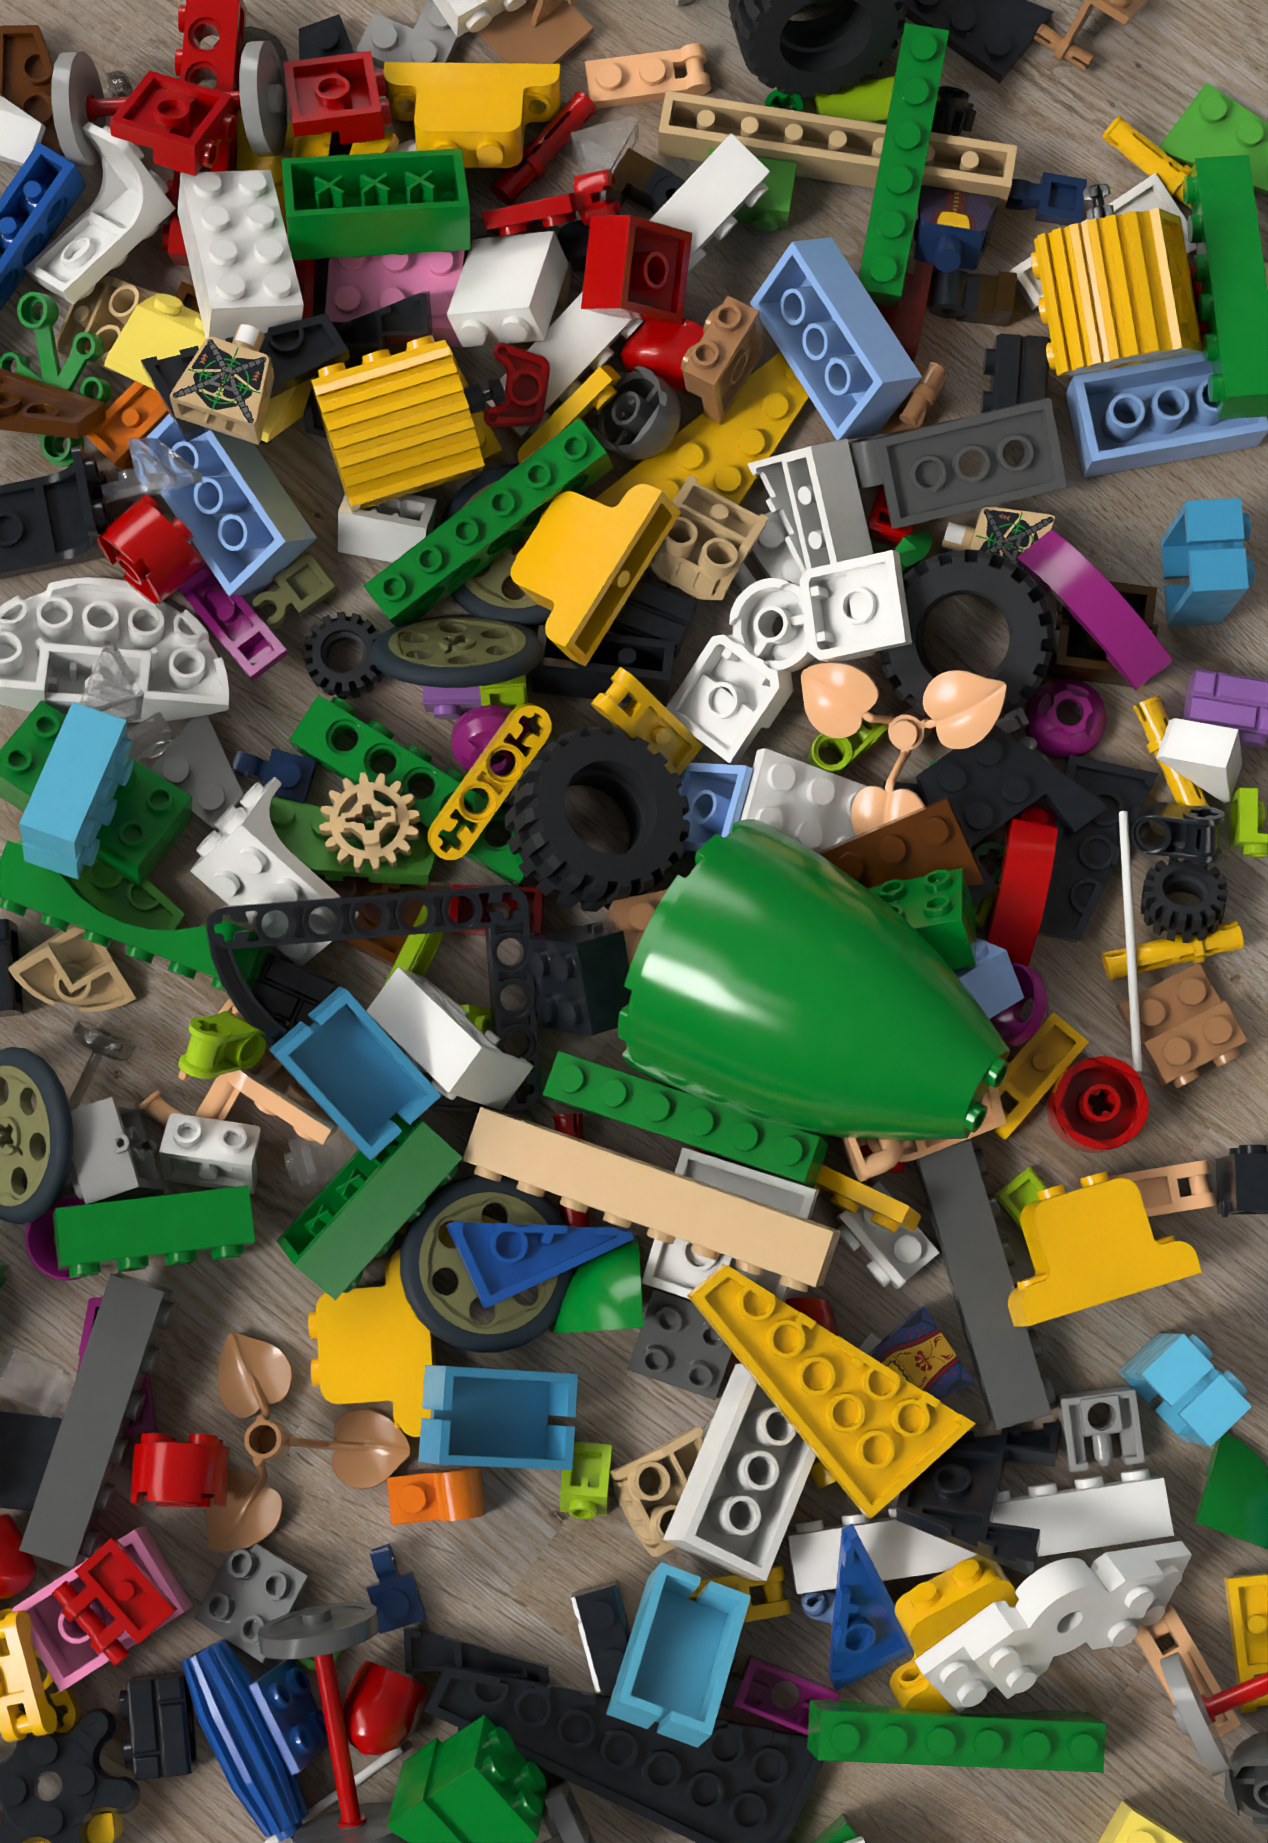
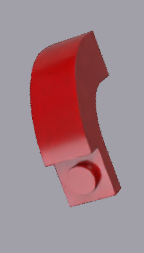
[985,806,1058,967]

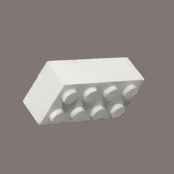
[177,170,304,341]
[663,1363,816,1581]

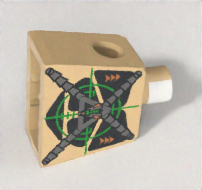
[170,324,274,445]
[941,507,1055,582]

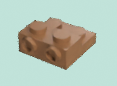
[681,296,764,424]
[1116,963,1248,1089]

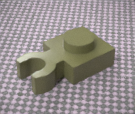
[252,552,337,629]

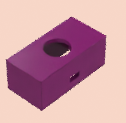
[734,1655,840,1735]

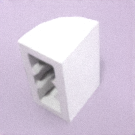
[338,494,437,562]

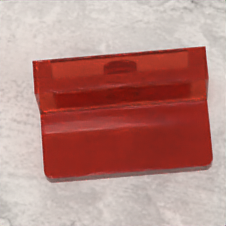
[876,260,934,362]

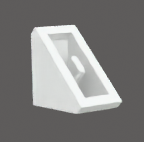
[1156,718,1243,803]

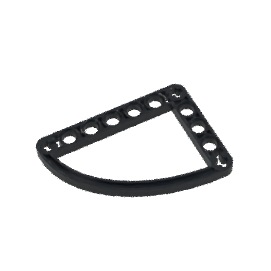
[205,885,542,1113]

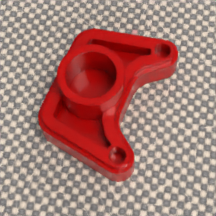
[484,343,550,428]

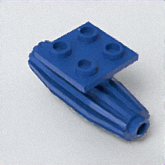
[181,1639,329,1842]

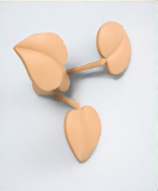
[801,662,1007,836]

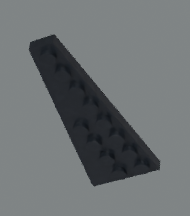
[424,1664,824,1843]

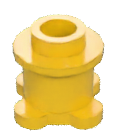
[284,122,332,158]

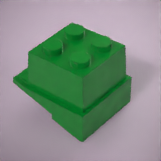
[387,1715,547,1843]

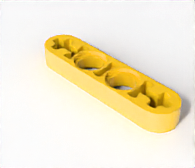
[428,703,552,860]

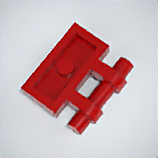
[52,1536,178,1667]

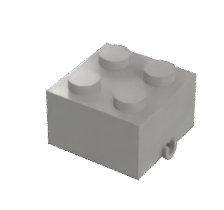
[71,1097,164,1205]

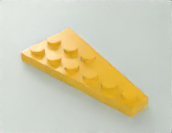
[594,351,810,566]
[687,1264,976,1519]

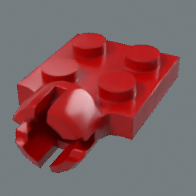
[482,169,621,236]

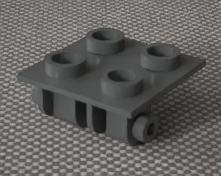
[627,1288,732,1400]
[194,1544,310,1664]

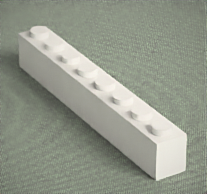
[486,133,770,440]
[786,1468,1174,1594]

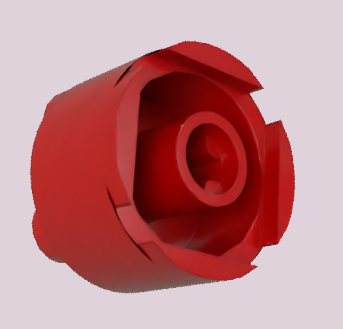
[97,494,205,604]
[1047,1056,1149,1153]
[130,1433,230,1508]

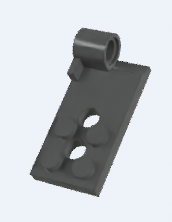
[848,398,1067,529]

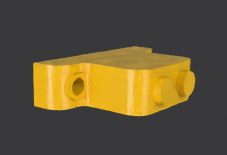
[383,62,561,168]
[511,484,681,666]
[1008,1171,1202,1327]
[308,1248,436,1437]
[889,1554,1019,1712]

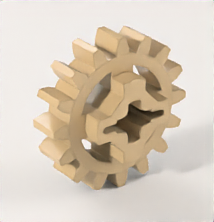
[319,772,421,874]

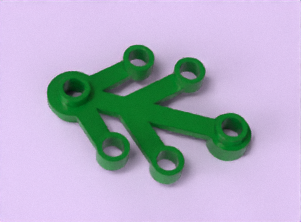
[0,292,112,467]

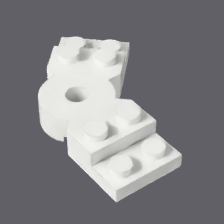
[666,550,912,765]
[914,1541,1192,1713]

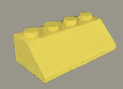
[104,294,315,442]

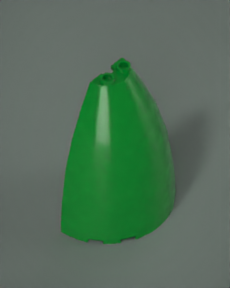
[618,819,1010,1141]

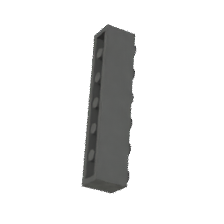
[914,1140,1055,1430]
[19,1273,175,1568]

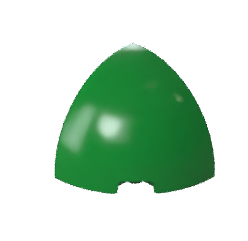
[552,1235,644,1334]

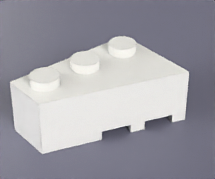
[747,439,873,575]
[366,967,534,1111]

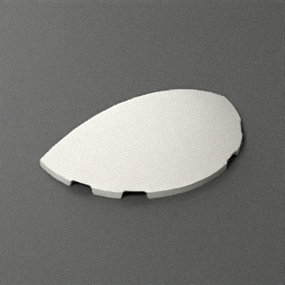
[0,577,229,723]

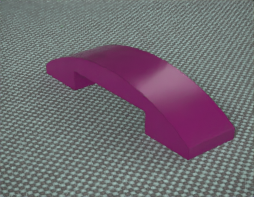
[1016,529,1172,692]
[178,541,289,681]

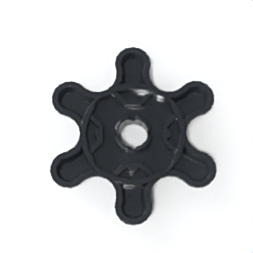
[0,1703,141,1843]

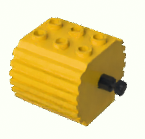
[1031,184,1203,378]
[311,335,506,512]

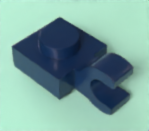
[1005,172,1087,226]
[232,748,317,803]
[366,1544,427,1634]

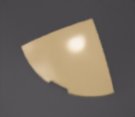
[8,925,136,1012]

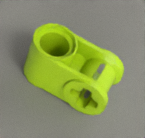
[807,710,889,776]
[178,1011,268,1079]

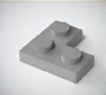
[356,0,463,69]

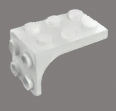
[24,122,176,305]
[190,777,359,967]

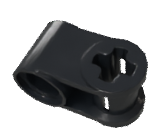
[1131,802,1225,863]

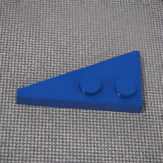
[446,1221,635,1309]
[828,1523,913,1691]

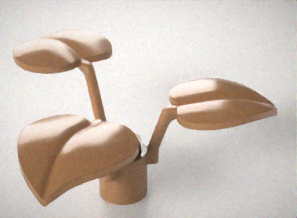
[205,1332,411,1552]

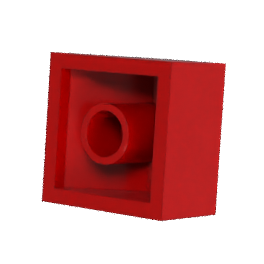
[581,215,692,324]

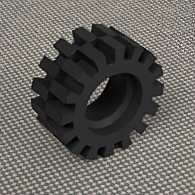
[303,612,384,699]
[1140,857,1228,943]

